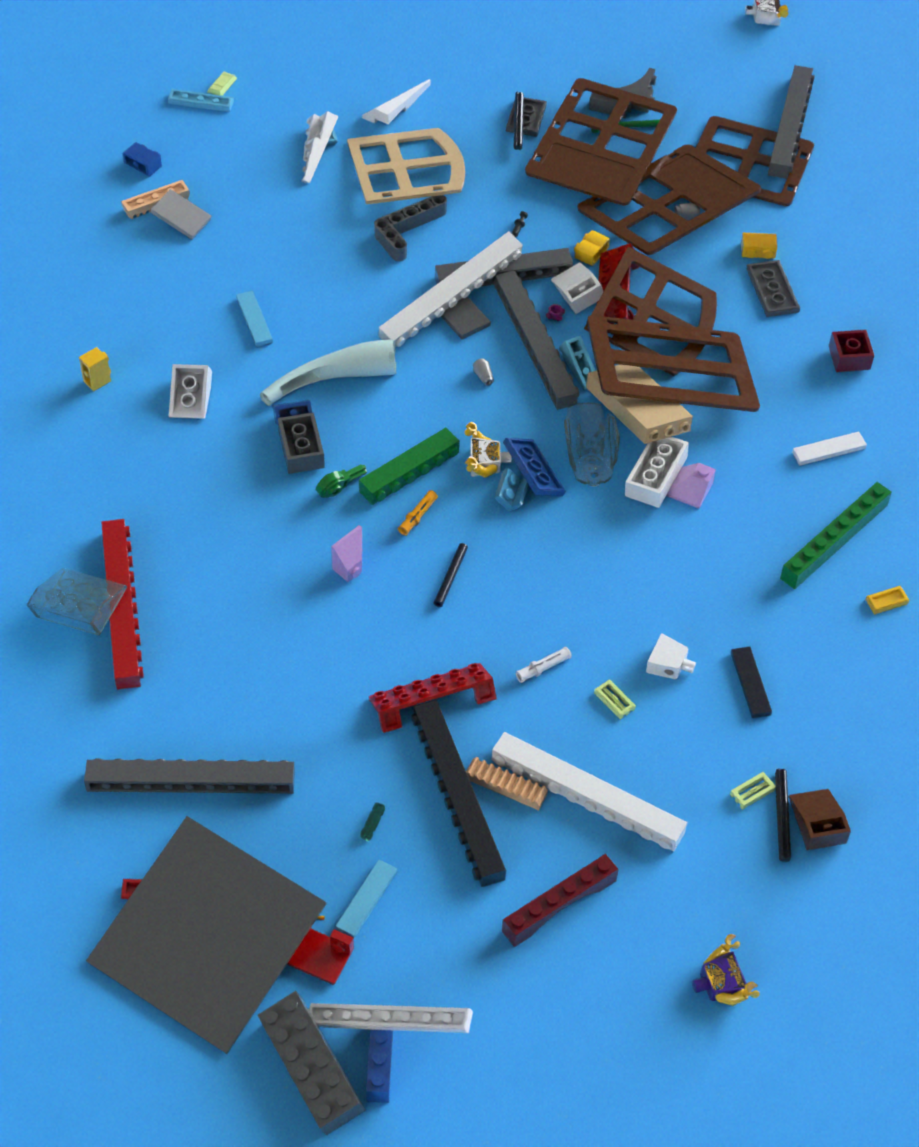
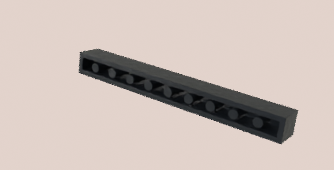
[411,699,506,887]

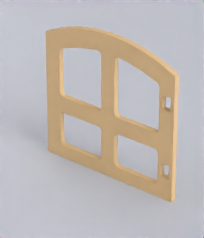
[347,128,465,205]

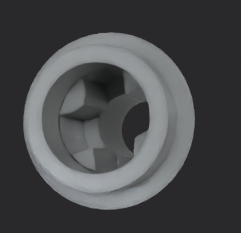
[473,358,494,386]

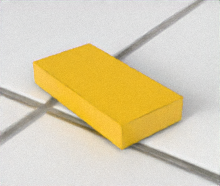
[865,586,909,615]

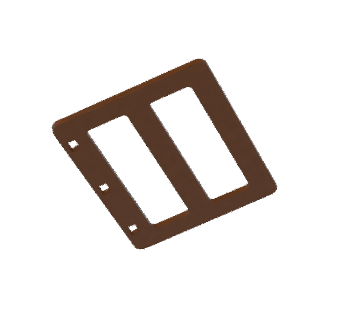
[587,315,760,412]

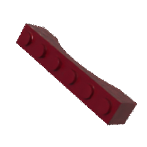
[502,853,619,947]

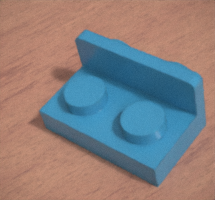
[494,468,529,511]

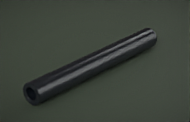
[434,543,468,607]

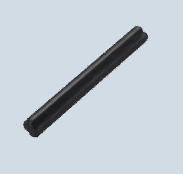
[514,92,524,150]
[775,769,791,862]

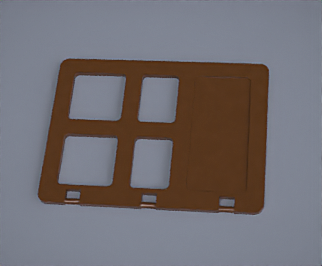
[525,78,677,206]
[578,145,761,255]

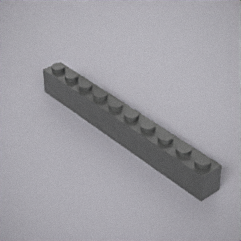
[768,65,815,179]
[495,270,579,410]
[84,758,295,794]

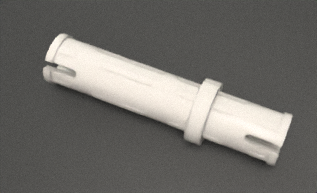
[516,647,572,683]

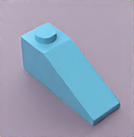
[559,335,595,391]

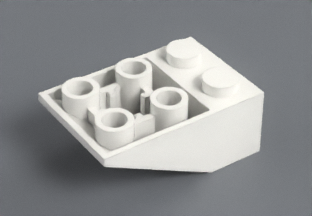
[551,262,603,314]

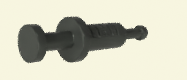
[511,211,528,237]

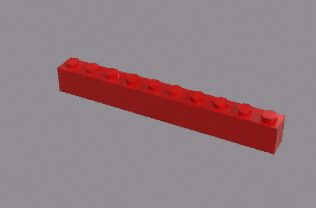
[101,519,144,690]

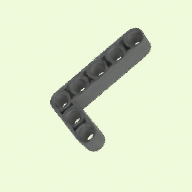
[374,195,447,261]

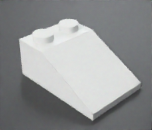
[169,364,212,419]

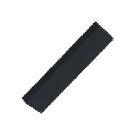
[731,646,772,718]

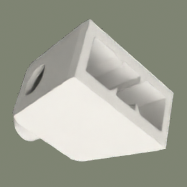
[646,633,696,679]

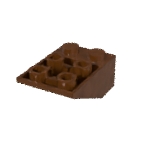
[788,789,851,850]

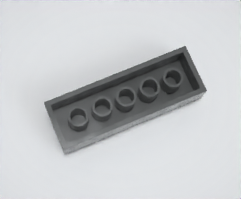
[257,991,366,1135]

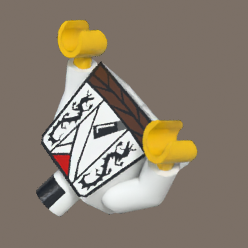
[745,0,788,25]

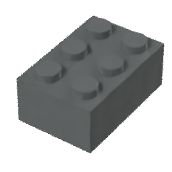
[278,412,325,474]

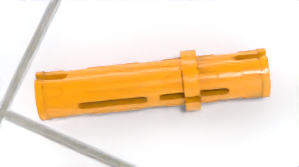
[398,490,438,536]

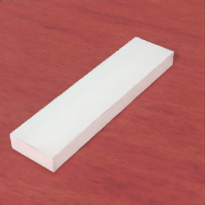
[792,432,867,466]

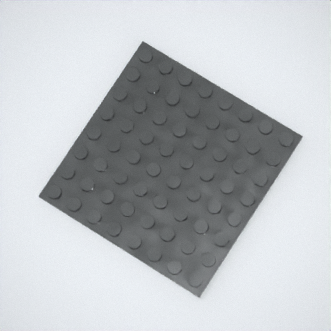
[86,816,327,1054]

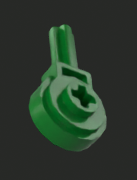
[315,464,367,498]

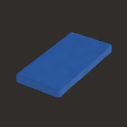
[503,438,566,496]

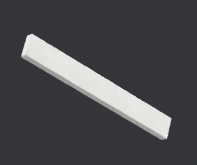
[309,1003,473,1033]

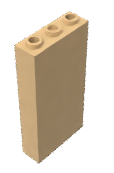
[586,365,693,444]

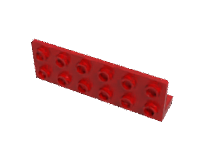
[597,243,639,324]
[369,663,497,733]
[287,928,354,985]

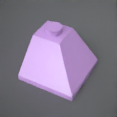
[666,463,716,509]
[331,525,363,582]

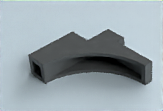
[589,68,657,118]

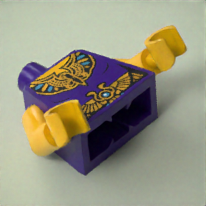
[692,934,760,1006]

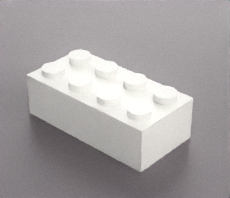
[625,437,689,508]

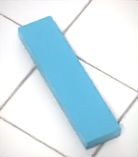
[168,89,234,112]
[236,291,273,347]
[336,859,397,939]

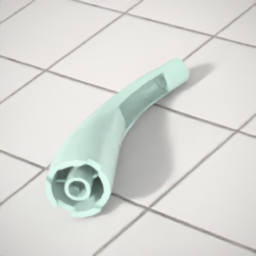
[260,339,396,406]

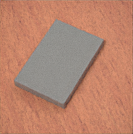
[150,189,212,239]

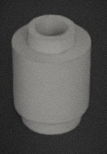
[675,203,700,220]

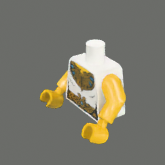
[465,422,511,478]

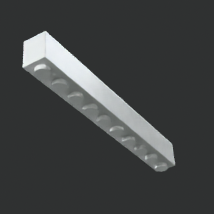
[378,231,523,348]
[492,732,688,851]

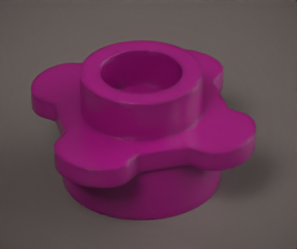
[546,304,565,321]

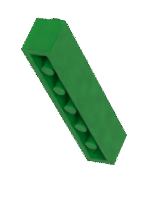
[359,427,460,505]

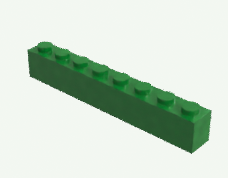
[780,482,892,589]

